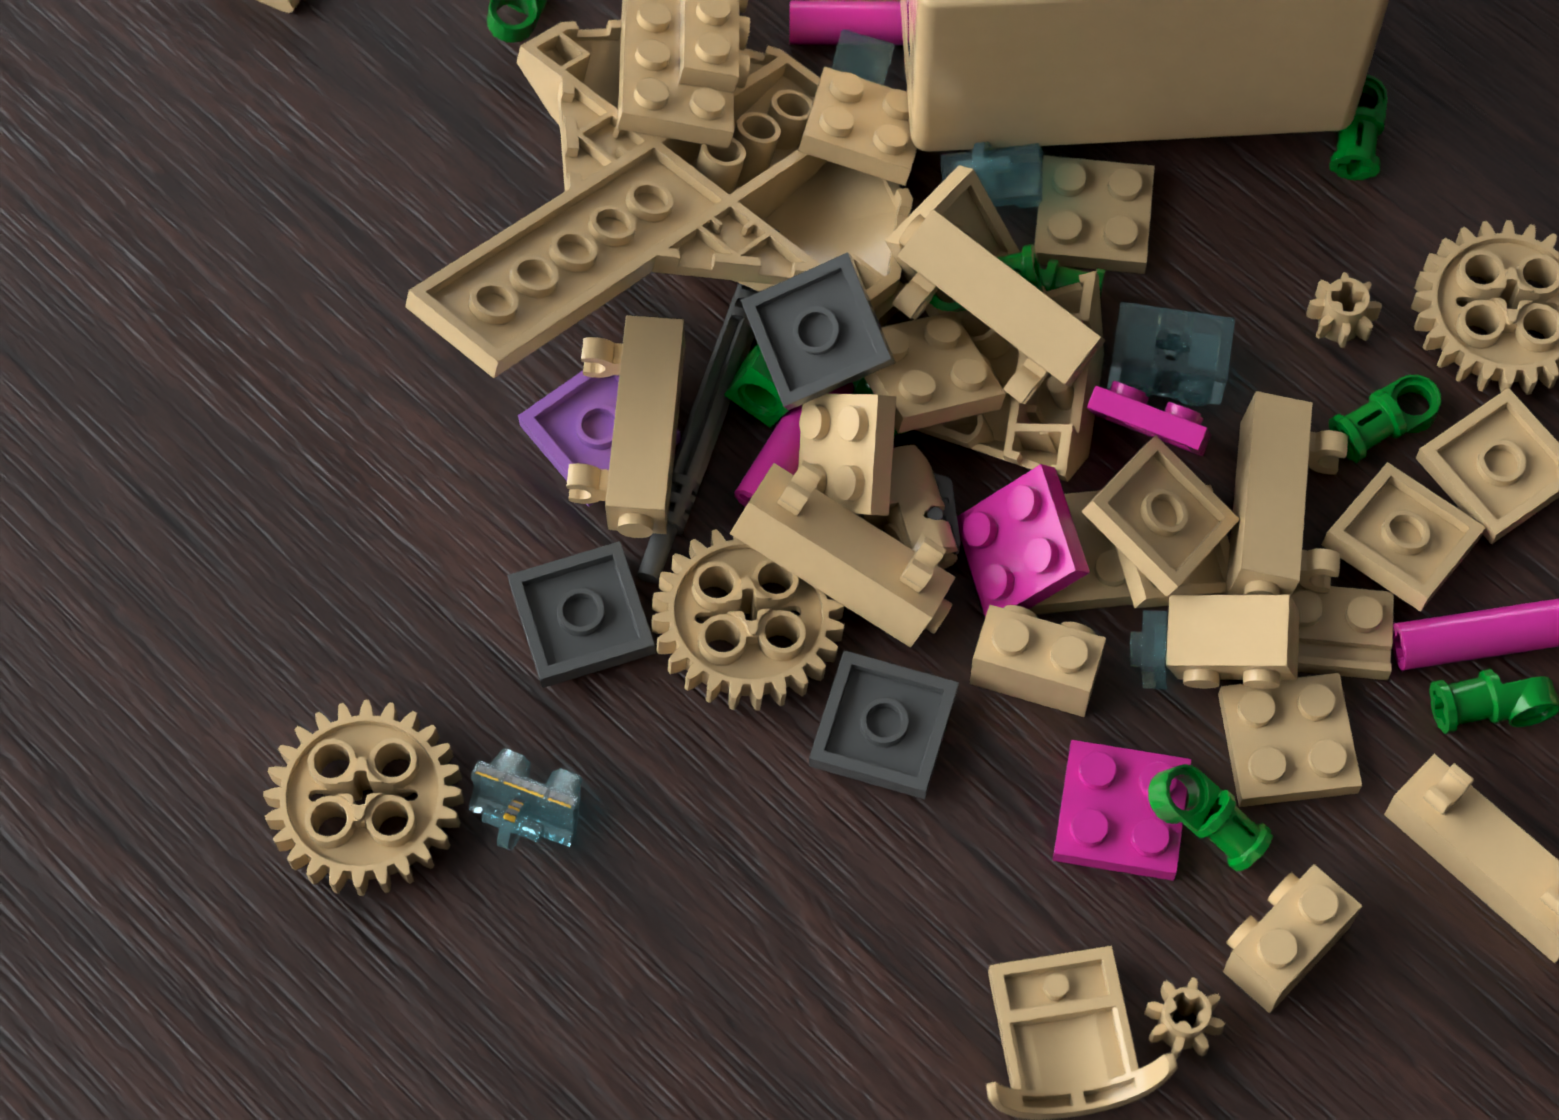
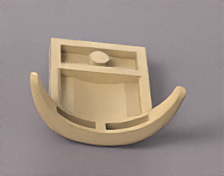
[986,946,1177,1120]

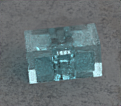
[1107,302,1235,406]

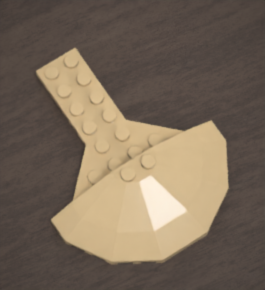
[405,20,913,378]

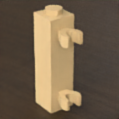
[892,209,1106,405]
[567,315,686,538]
[1226,391,1348,596]
[729,460,955,648]
[1384,754,1559,963]

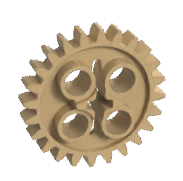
[1411,220,1559,395]
[651,529,844,711]
[263,700,464,896]

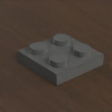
[741,252,896,410]
[507,541,656,688]
[809,650,959,799]

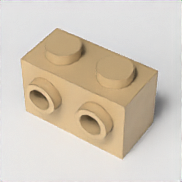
[1166,595,1300,689]
[970,605,1106,717]
[1223,864,1362,1013]

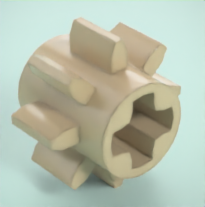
[1306,272,1382,348]
[1144,977,1225,1059]

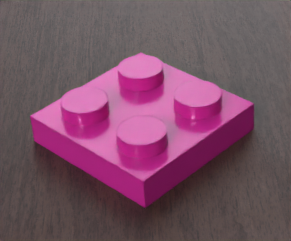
[1087,381,1211,457]
[957,464,1090,618]
[1053,740,1192,881]

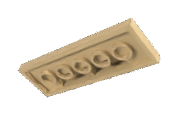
[617,0,750,148]

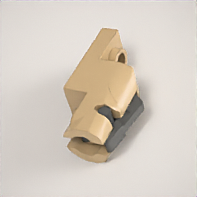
[857,445,960,569]

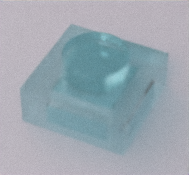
[831,29,895,86]
[1130,610,1168,689]

